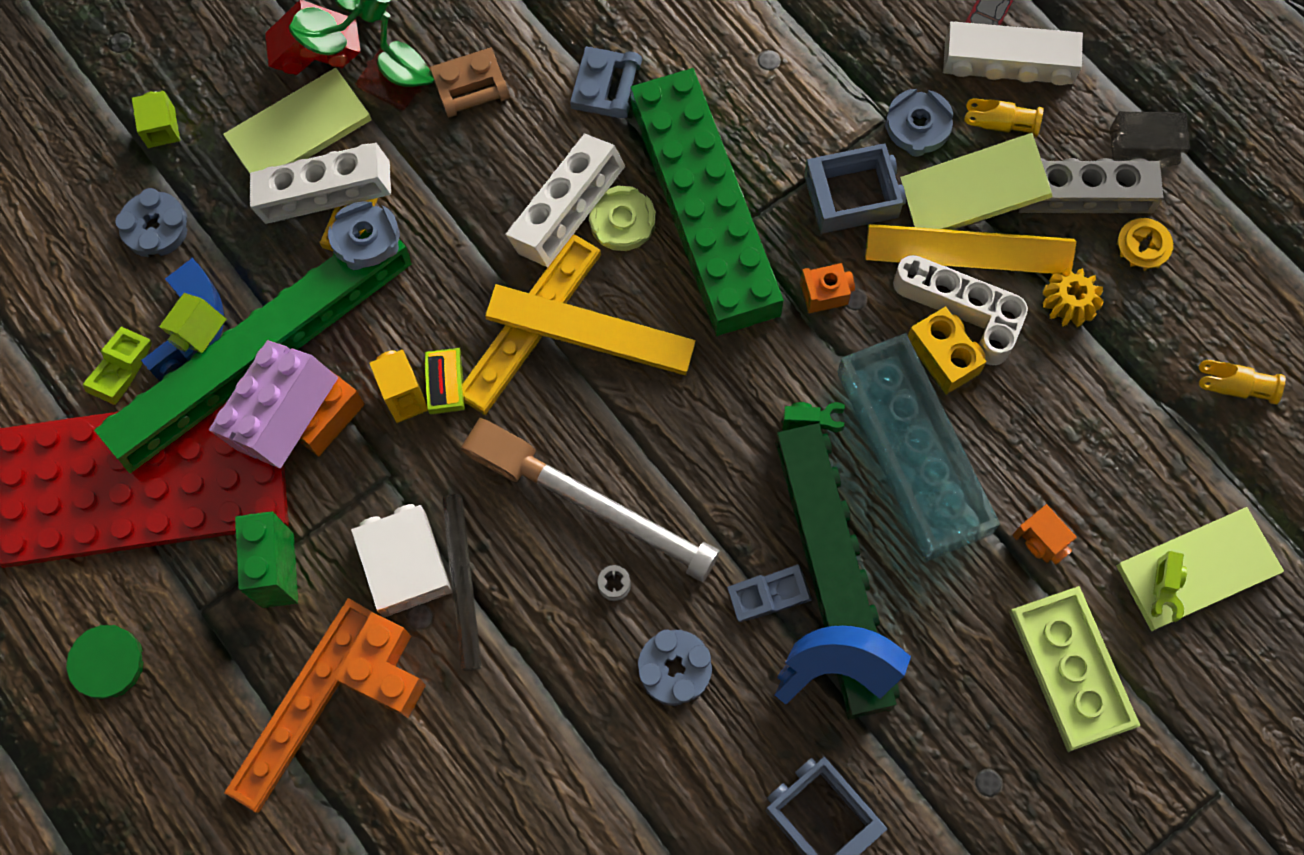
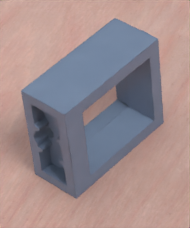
[804,143,906,234]
[765,757,887,855]

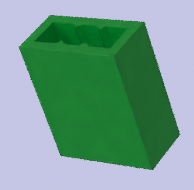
[235,511,298,608]

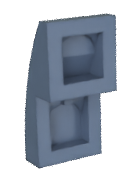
[727,565,812,622]

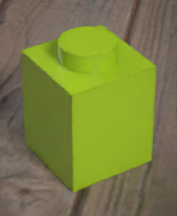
[132,91,180,148]
[159,293,227,353]

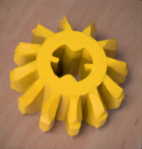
[1043,267,1103,327]

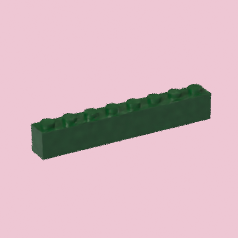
[775,423,900,720]

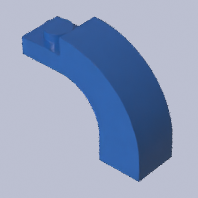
[141,258,224,381]
[775,626,911,704]

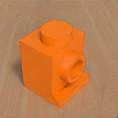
[800,263,855,313]
[1012,504,1077,565]

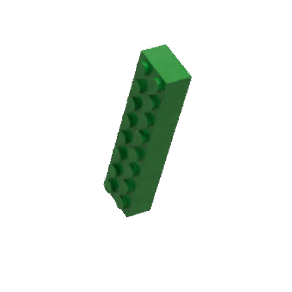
[630,68,784,337]

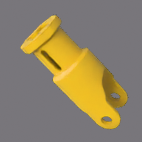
[965,98,1044,137]
[1199,360,1285,404]

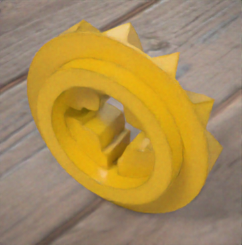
[1116,218,1173,271]

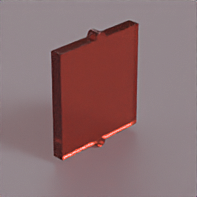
[355,45,431,111]

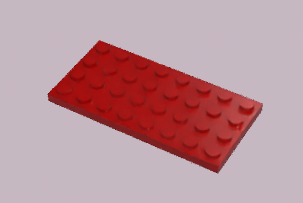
[0,403,289,568]

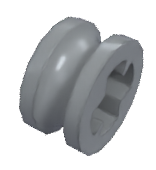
[598,565,631,601]

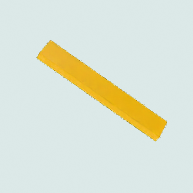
[865,224,1076,274]
[462,234,601,415]
[485,284,696,376]

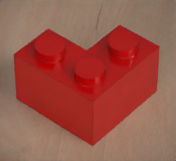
[265,0,360,75]

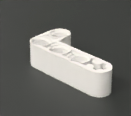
[893,255,1028,365]

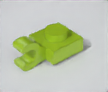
[1151,551,1187,622]

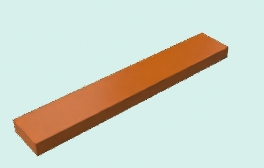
[224,598,374,813]

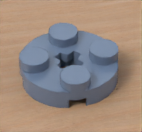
[885,89,953,157]
[115,188,188,257]
[328,201,400,270]
[638,630,712,706]

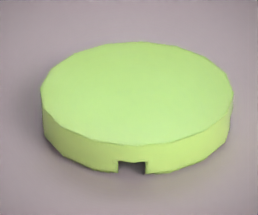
[589,186,656,251]

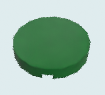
[66,625,144,699]

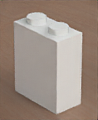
[351,504,453,618]

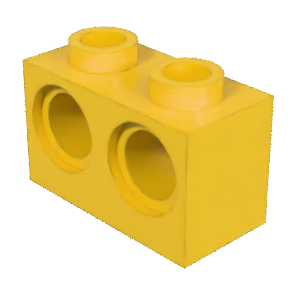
[906,306,987,395]
[369,349,428,423]

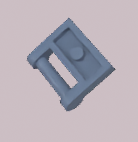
[570,46,642,118]

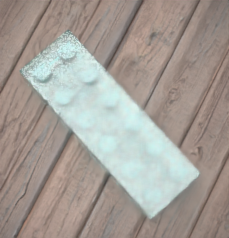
[837,333,1000,562]

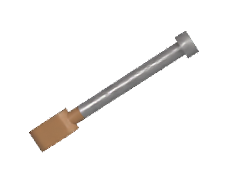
[460,418,720,582]

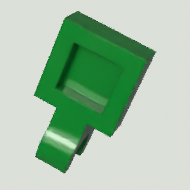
[782,402,845,432]

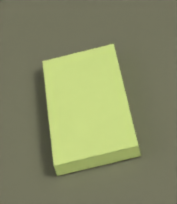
[223,68,372,174]
[900,133,1053,230]
[1116,507,1284,632]
[1009,586,1140,752]

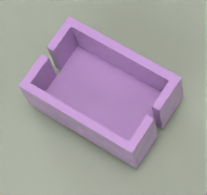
[209,340,338,469]

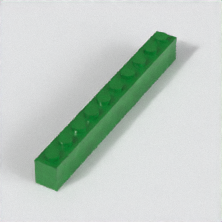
[94,230,412,474]

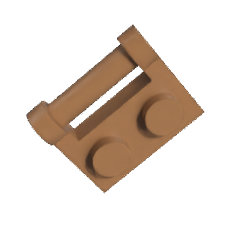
[430,47,510,118]

